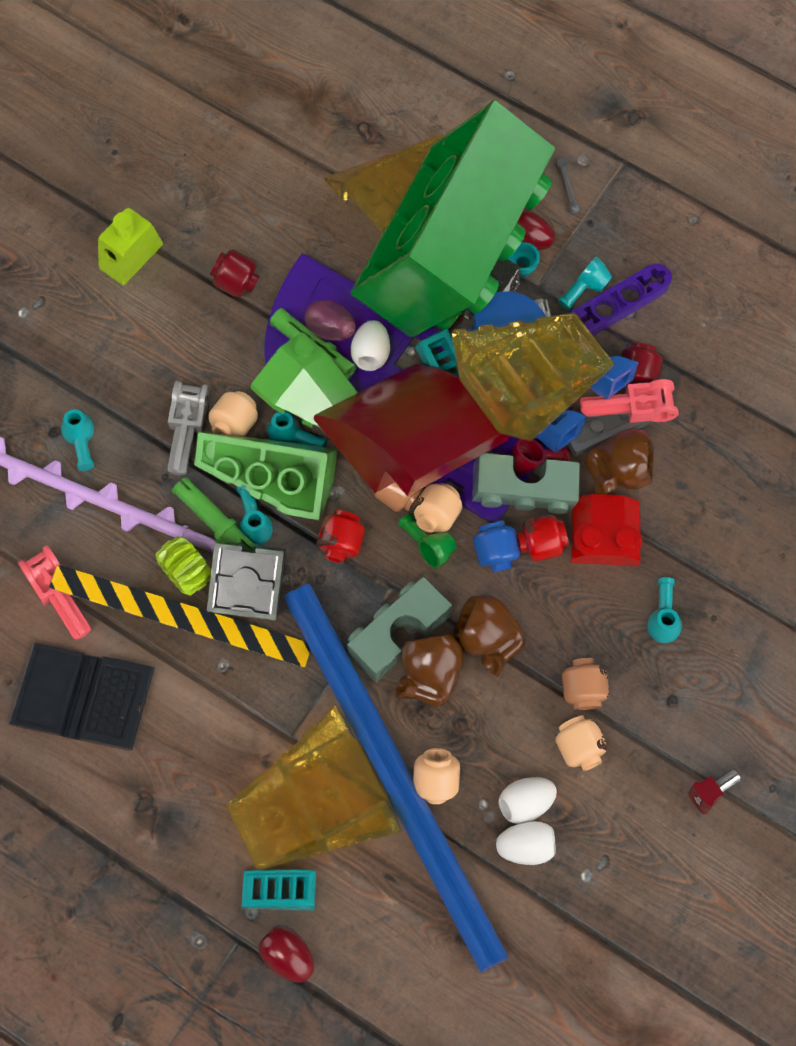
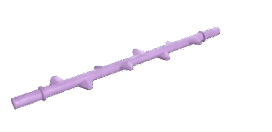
[0,437,217,553]

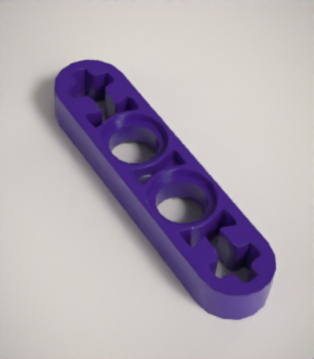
[563,264,672,343]

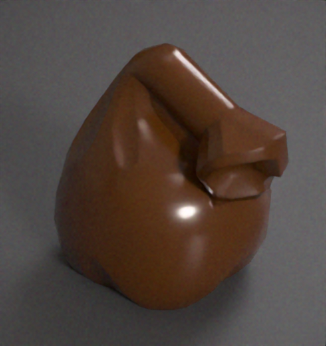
[585,429,654,495]
[453,595,525,677]
[396,634,463,706]

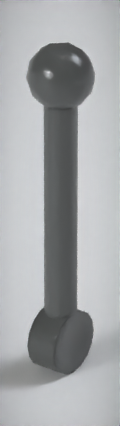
[556,157,580,214]

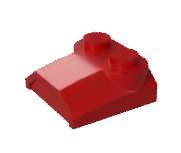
[571,494,642,567]

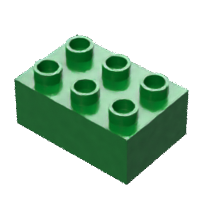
[350,100,555,338]

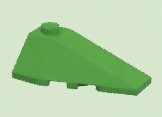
[250,332,358,428]
[194,432,338,520]

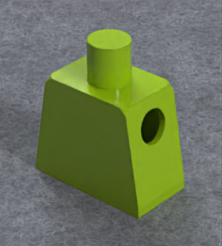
[98,208,163,286]

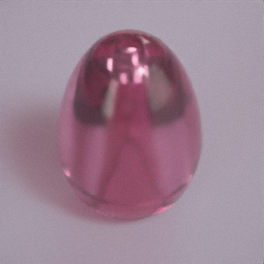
[305,299,356,341]

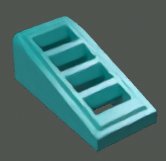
[415,329,477,388]
[241,870,316,911]

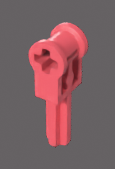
[579,379,679,423]
[17,545,91,640]

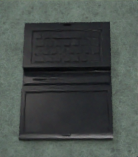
[9,643,155,751]

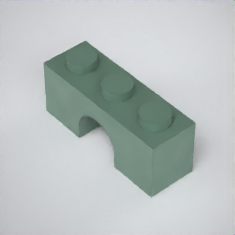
[472,453,580,514]
[347,577,452,683]

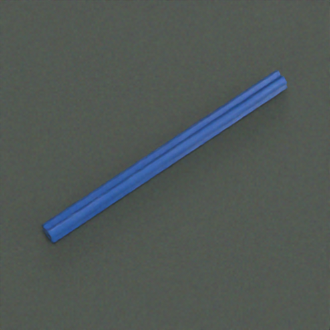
[285,584,508,973]

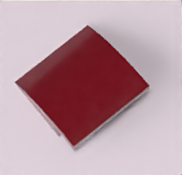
[313,364,516,496]

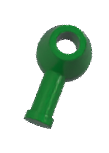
[398,514,456,569]

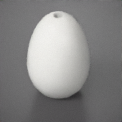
[351,320,390,371]
[499,777,557,824]
[496,821,556,865]

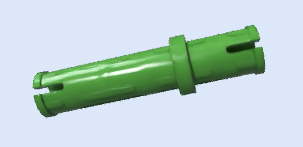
[270,308,356,380]
[172,477,258,551]

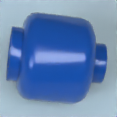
[473,521,521,573]

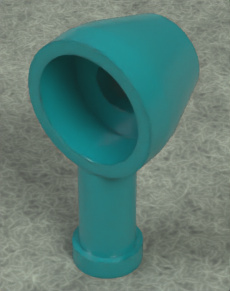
[507,242,540,278]
[557,256,612,311]
[61,409,95,471]
[267,411,328,447]
[237,485,273,545]
[647,577,682,643]

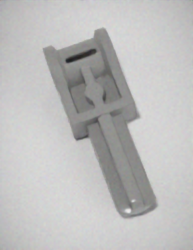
[167,380,210,476]

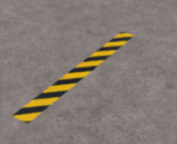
[49,565,311,667]

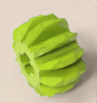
[156,536,211,596]

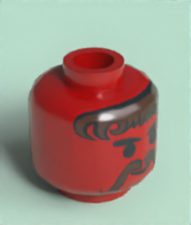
[316,510,365,563]
[516,514,568,562]

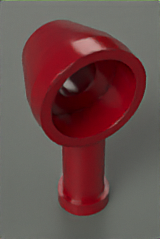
[510,437,570,475]

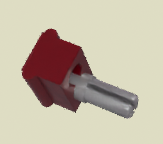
[688,770,740,814]

